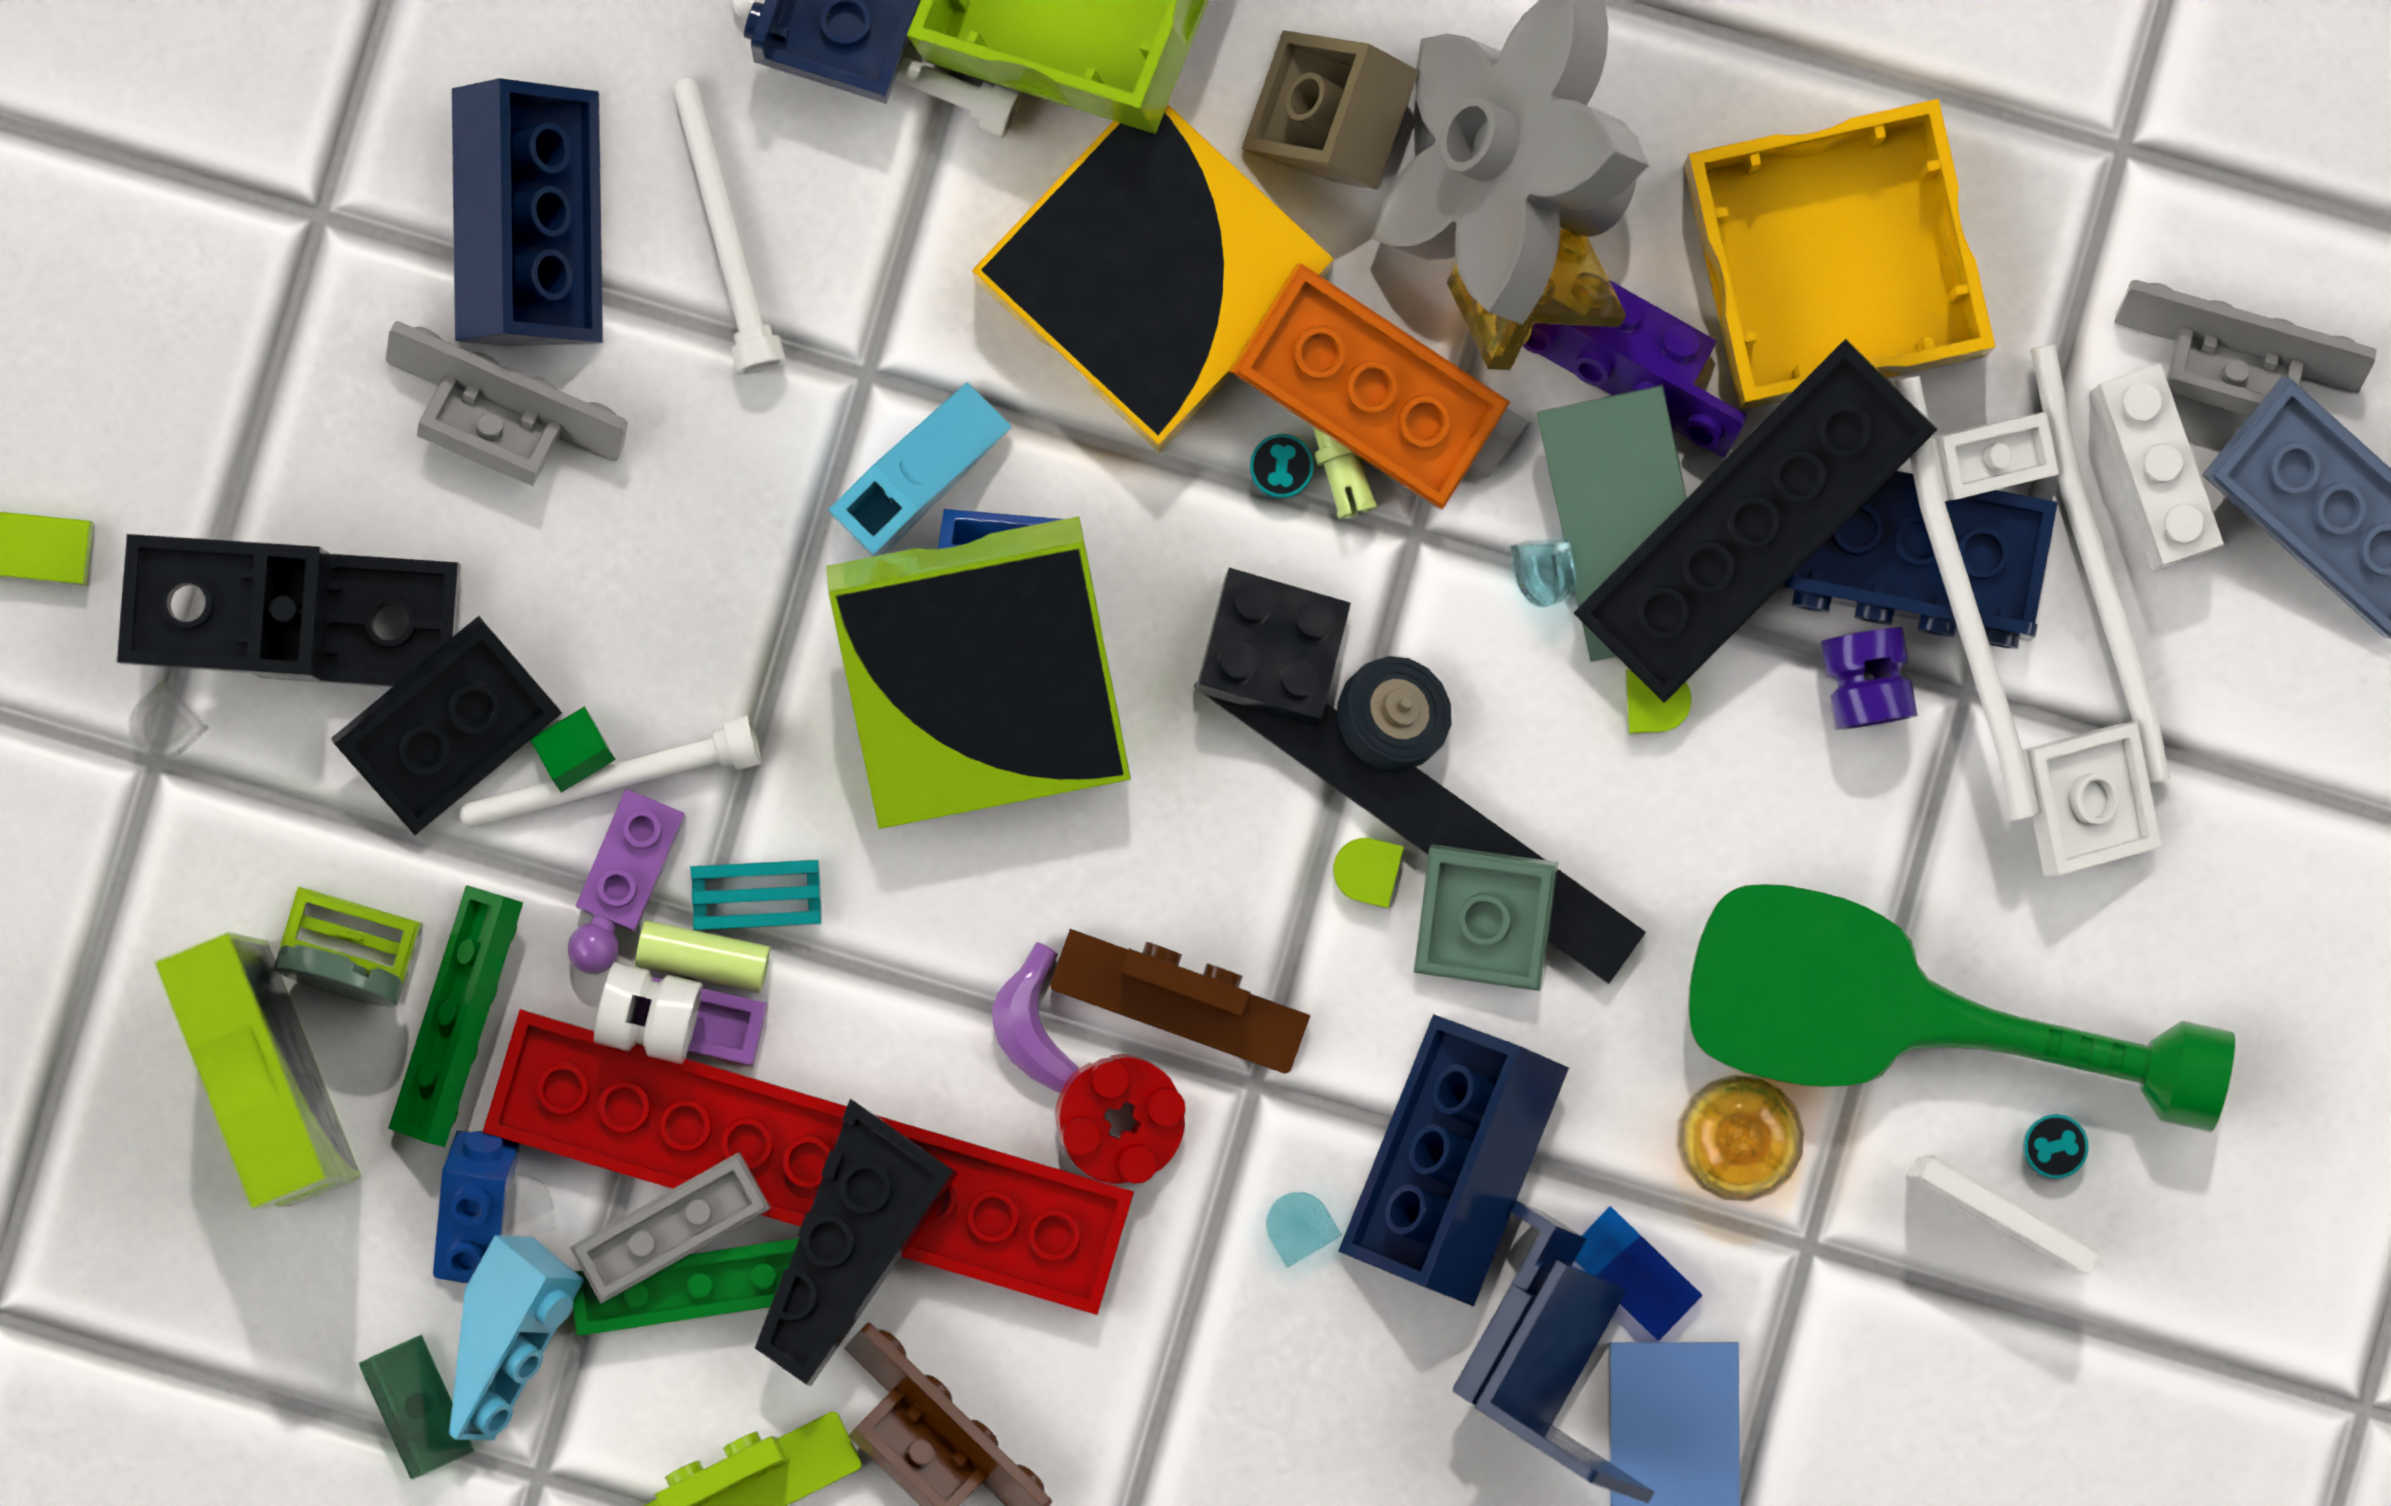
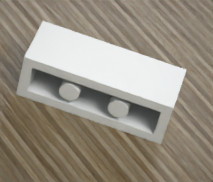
[2090,363,2224,571]

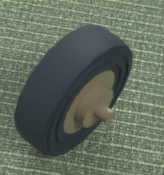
[1337,656,1452,772]

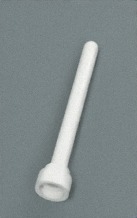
[732,0,1022,138]
[674,77,786,375]
[460,715,762,828]

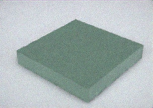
[1414,844,1558,991]

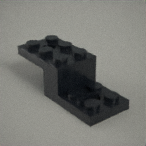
[117,534,461,687]

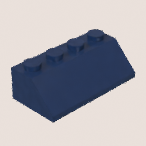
[452,78,603,346]
[1338,1014,1569,1307]

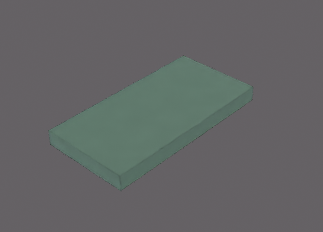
[1536,384,1687,662]

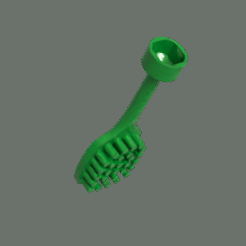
[1688,884,2235,1132]

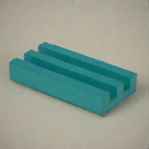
[690,860,822,931]

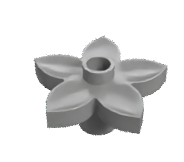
[1371,0,1649,325]

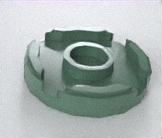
[273,945,404,1007]

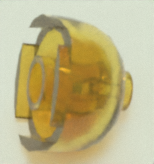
[1676,1074,1805,1202]

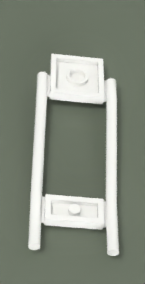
[1895,344,2170,876]

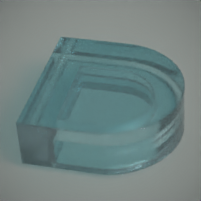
[1510,539,1576,607]
[1266,1192,1342,1268]

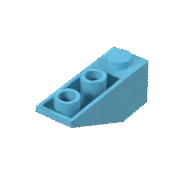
[828,382,1012,557]
[449,1235,585,1440]

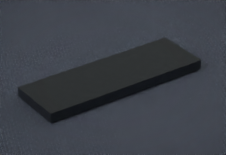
[1573,338,1938,703]

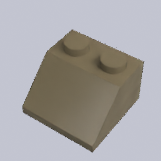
[1241,30,1419,190]

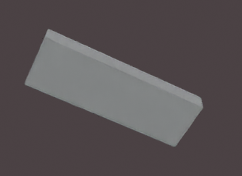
[570,1152,771,1303]

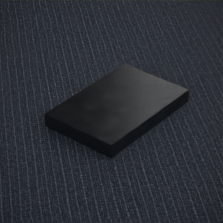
[331,616,562,835]

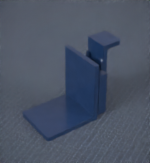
[1452,1200,1655,1503]

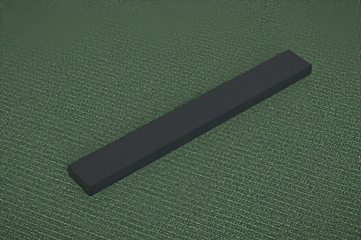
[1193,680,1646,984]

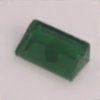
[359,1334,475,1480]

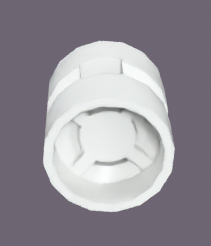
[594,962,703,1064]

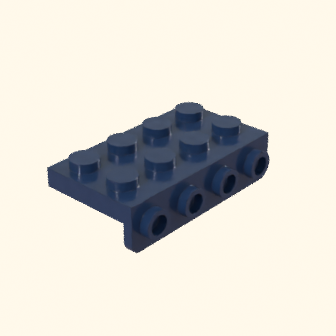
[744,0,921,104]
[1778,471,2058,649]

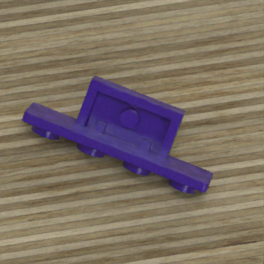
[1504,279,1748,457]

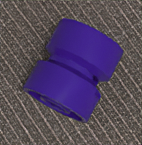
[1821,627,1918,730]

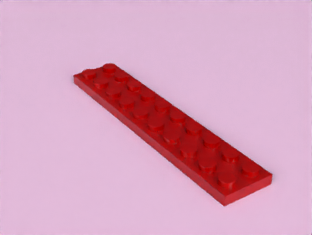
[482,1009,1134,1315]

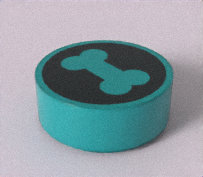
[1250,434,1314,499]
[2022,1114,2089,1179]

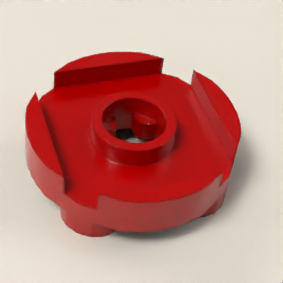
[1055,1054,1186,1184]

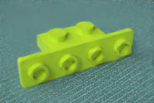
[643,1411,863,1506]

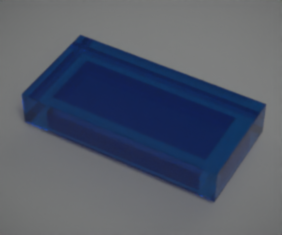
[1575,1206,1703,1341]

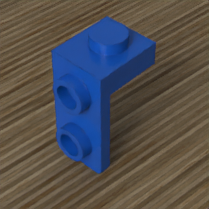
[433,1130,520,1284]

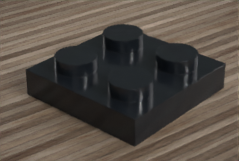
[1195,567,1351,727]

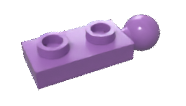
[568,789,686,974]

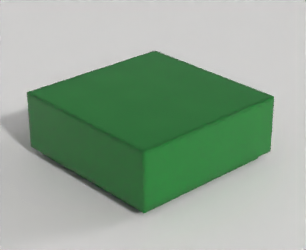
[531,706,616,793]

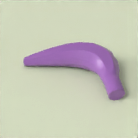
[992,942,1079,1093]

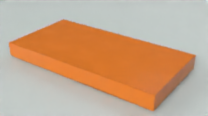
[1229,263,1510,510]

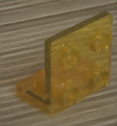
[1446,229,1626,370]

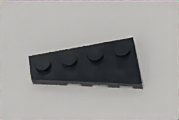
[755,1099,958,1386]

